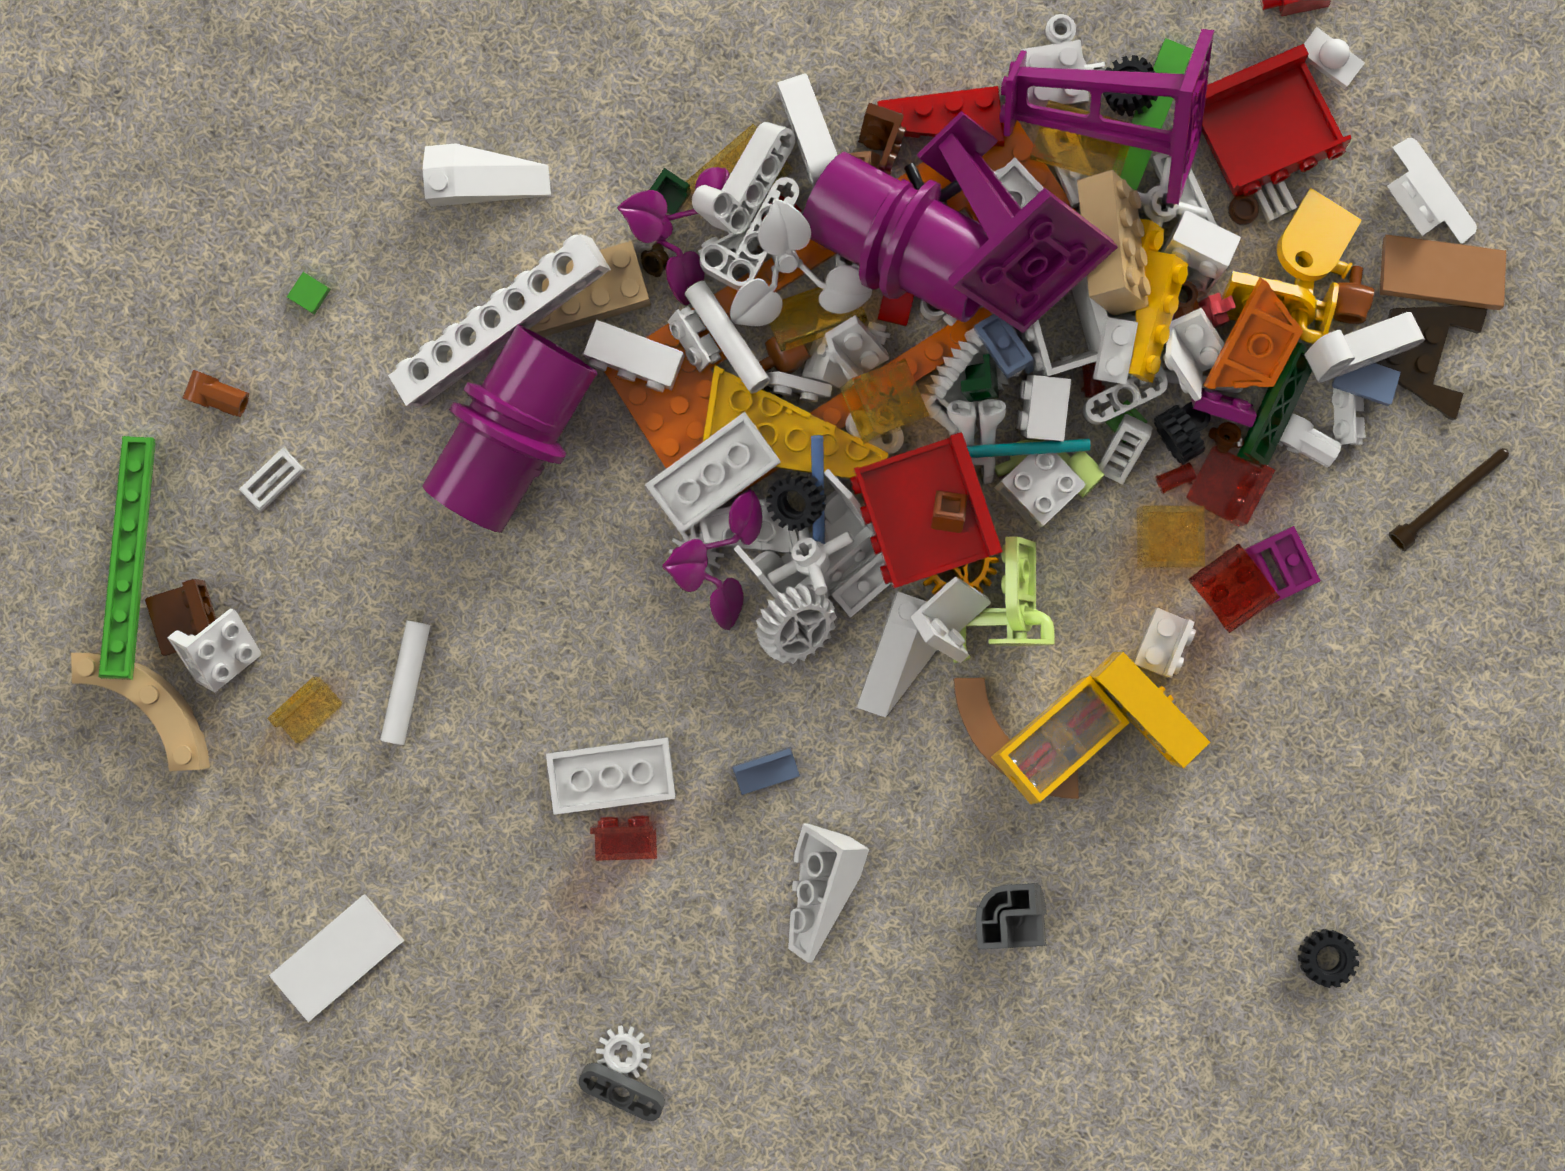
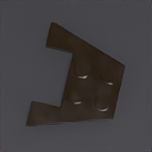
[1375,306,1488,420]

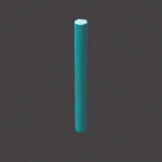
[967,439,1091,458]

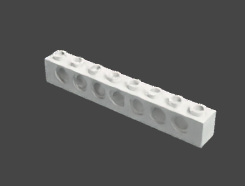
[388,234,611,408]

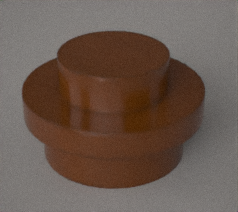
[1228,194,1259,225]

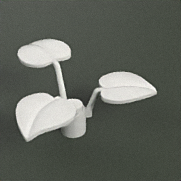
[730,199,872,326]

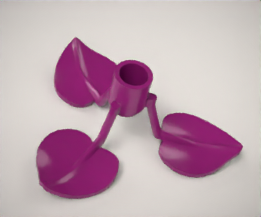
[617,167,730,306]
[662,489,763,630]

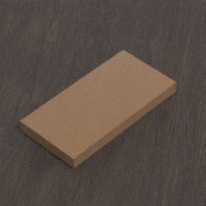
[1380,234,1506,310]

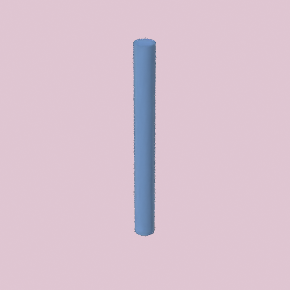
[811,435,825,544]

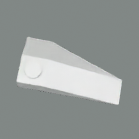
[422,144,551,207]
[857,592,937,718]
[788,824,869,963]

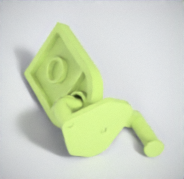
[953,536,1055,663]

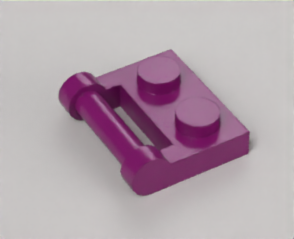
[1243,526,1321,605]

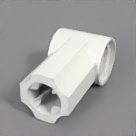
[1278,414,1342,467]

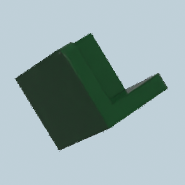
[649,168,691,215]
[961,353,999,402]

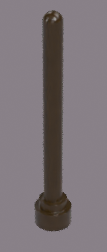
[1389,448,1509,551]

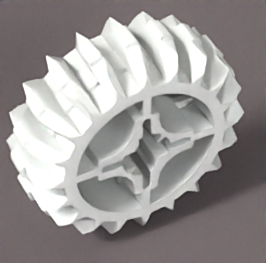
[755,583,837,664]

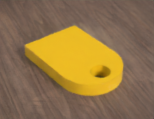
[1277,188,1362,281]

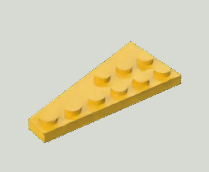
[703,365,888,479]

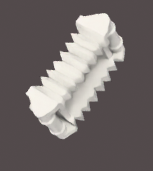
[919,328,1022,435]

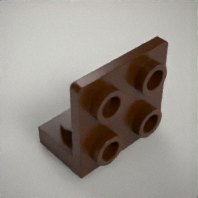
[858,103,906,175]
[145,579,216,656]

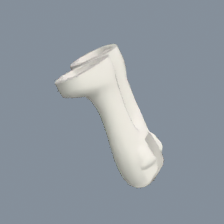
[947,399,1006,485]

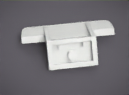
[1387,138,1477,244]

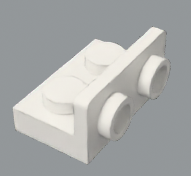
[825,315,889,388]
[1133,608,1196,678]

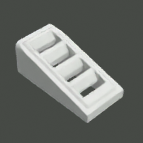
[1098,414,1153,485]

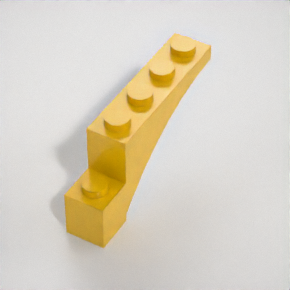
[1128,219,1188,383]

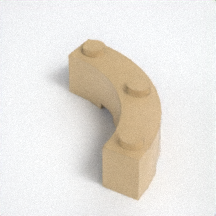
[71,653,210,771]

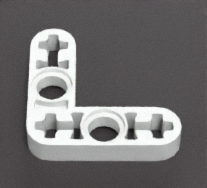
[1083,314,1168,425]

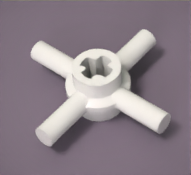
[1138,157,1207,228]
[768,527,854,595]

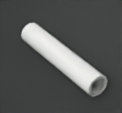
[685,281,770,393]
[380,620,431,745]

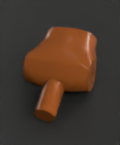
[1333,266,1374,324]
[759,329,811,374]

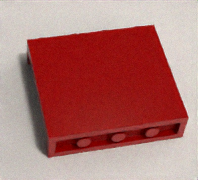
[1202,44,1352,198]
[850,432,1003,589]

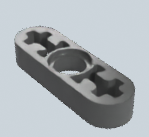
[579,1063,665,1121]

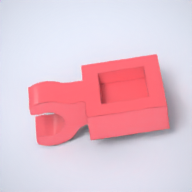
[1198,292,1236,329]

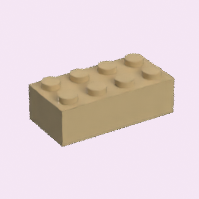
[1077,170,1151,316]
[514,241,651,337]

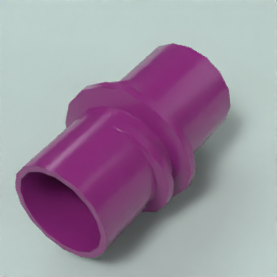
[802,152,989,322]
[422,324,597,533]

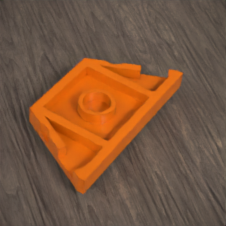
[1203,277,1303,389]

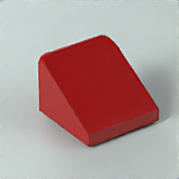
[877,292,914,326]

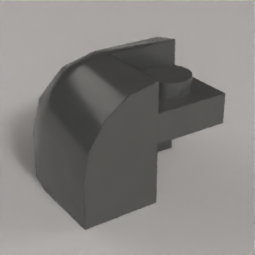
[975,883,1047,950]

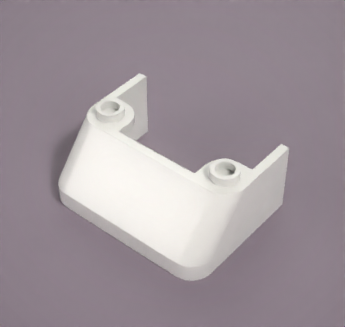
[734,469,875,598]

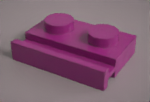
[1191,388,1257,427]

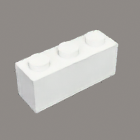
[583,320,685,392]

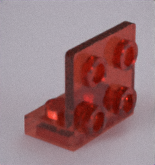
[1186,446,1276,527]
[1189,544,1280,633]
[590,816,657,861]

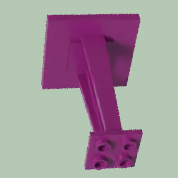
[1000,29,1214,205]
[917,111,1118,333]

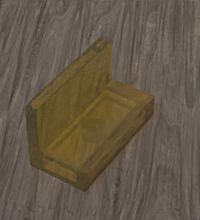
[267,677,343,744]

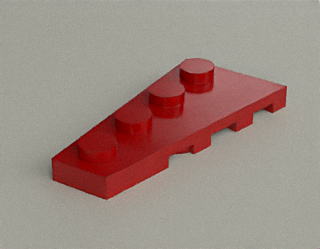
[877,86,1004,147]

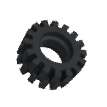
[1103,55,1158,117]
[1154,405,1206,465]
[766,471,827,531]
[1298,929,1359,988]

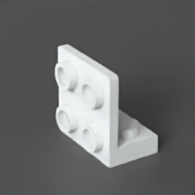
[1163,308,1225,401]
[994,453,1085,531]
[911,577,991,663]
[167,609,261,693]

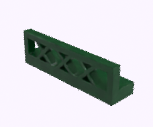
[1237,342,1312,468]

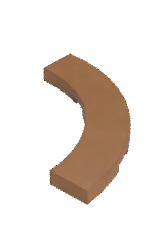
[953,678,1079,799]

